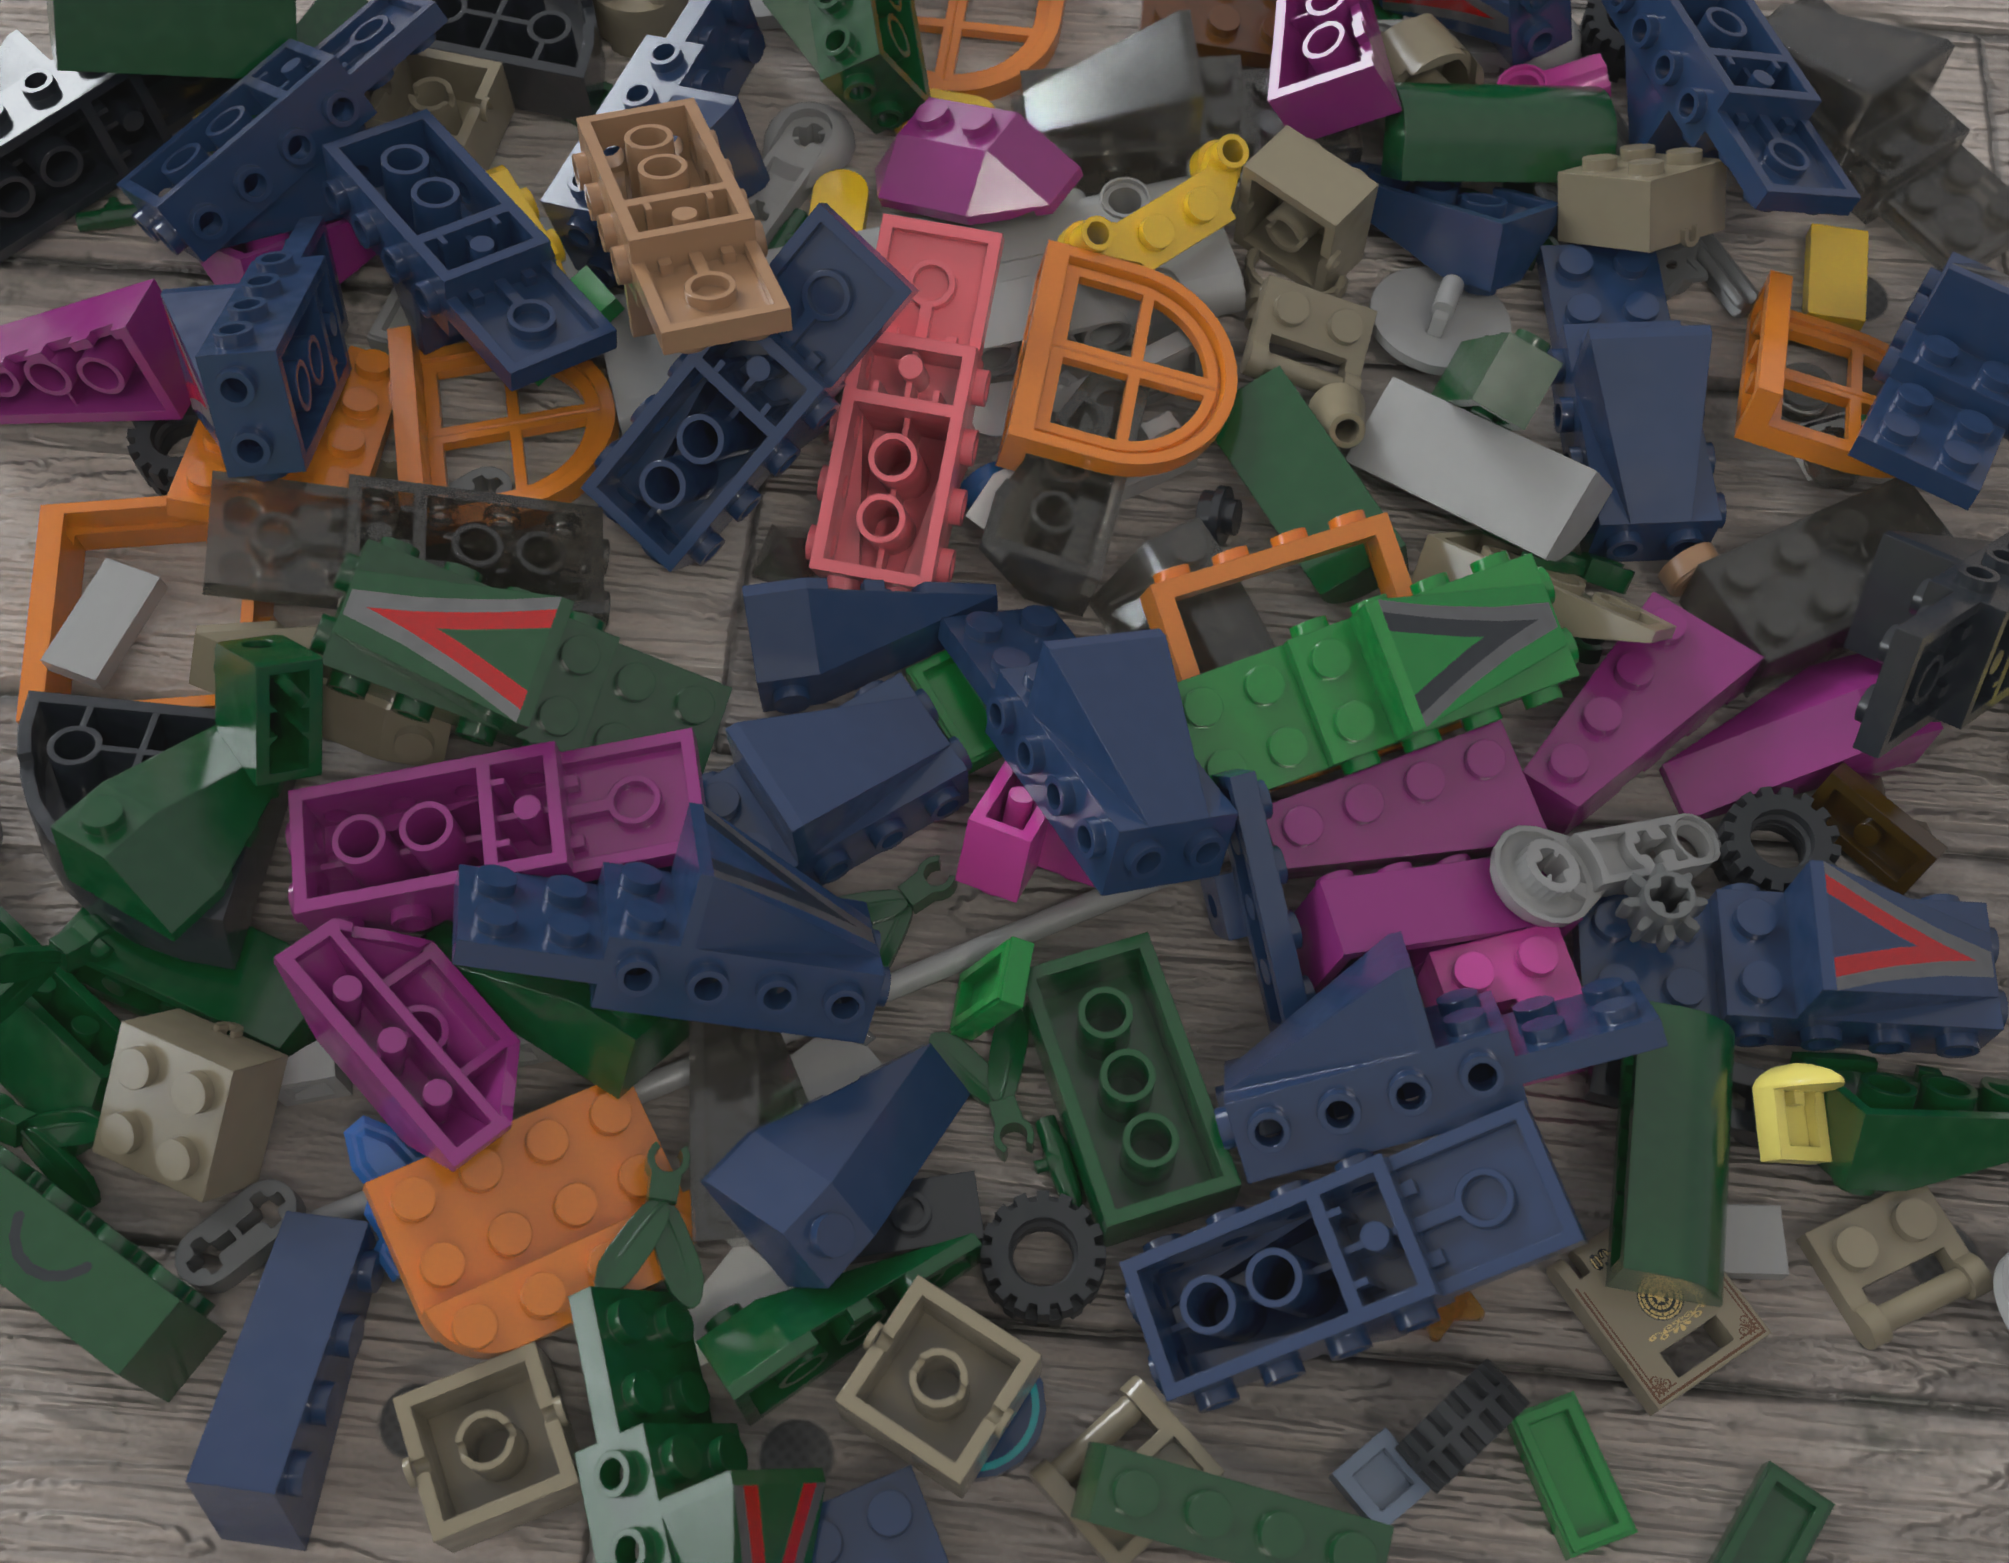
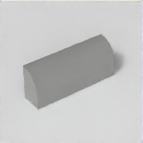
[1346,377,1613,561]

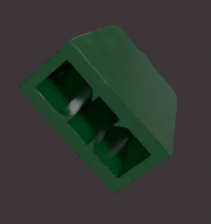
[213,635,323,786]

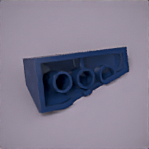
[1341,158,1558,296]
[742,577,998,714]
[700,1043,970,1289]

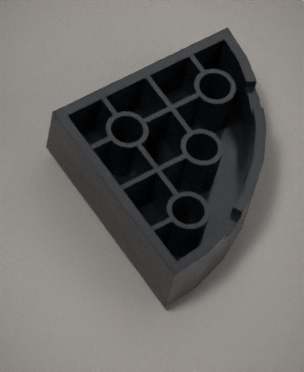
[428,0,606,121]
[17,690,297,970]

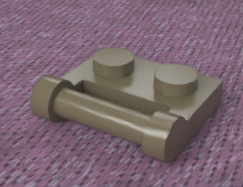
[1240,274,1378,393]
[1796,1186,1994,1350]
[1028,1375,1225,1563]

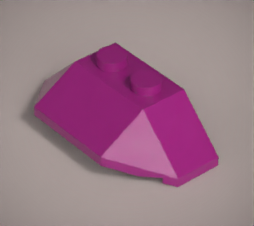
[875,97,1083,225]
[274,918,521,1172]

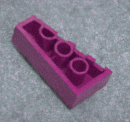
[1268,0,1402,139]
[0,278,191,424]
[1523,591,1764,835]
[1267,720,1547,879]
[1294,854,1583,994]

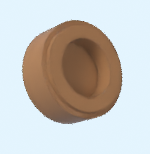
[1658,542,1724,597]

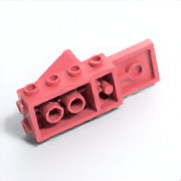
[805,213,1005,592]

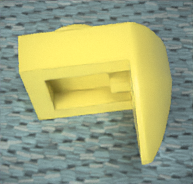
[1752,1063,1845,1165]

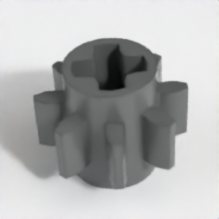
[1615,863,1708,953]

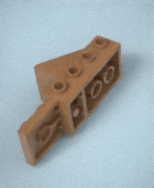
[572,98,793,356]

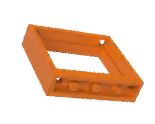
[16,496,286,724]
[1140,509,1462,793]

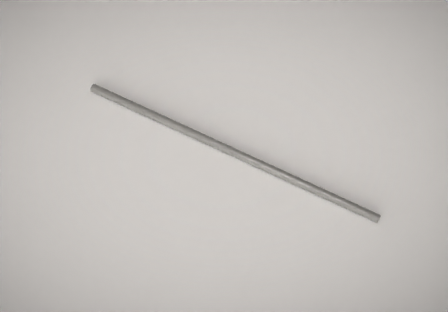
[312,848,1230,1221]

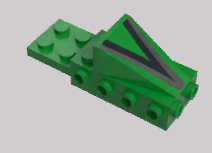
[1177,550,1579,790]

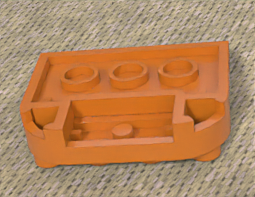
[166,345,394,540]
[363,1085,697,1360]

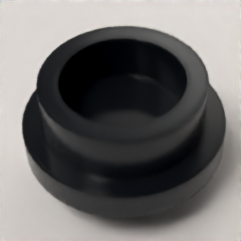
[1195,485,1242,546]

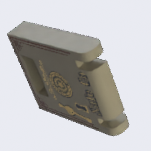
[1546,1226,1772,1417]

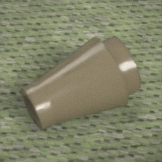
[1308,383,1366,448]

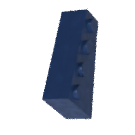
[185,1211,385,1551]

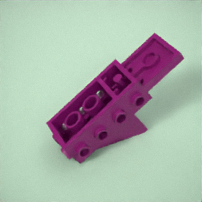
[285,728,706,933]

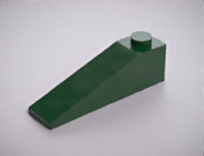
[50,725,287,942]
[420,920,698,1099]
[1789,1051,2009,1196]
[695,1232,982,1426]

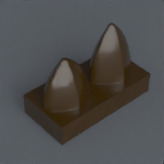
[1811,762,1948,895]

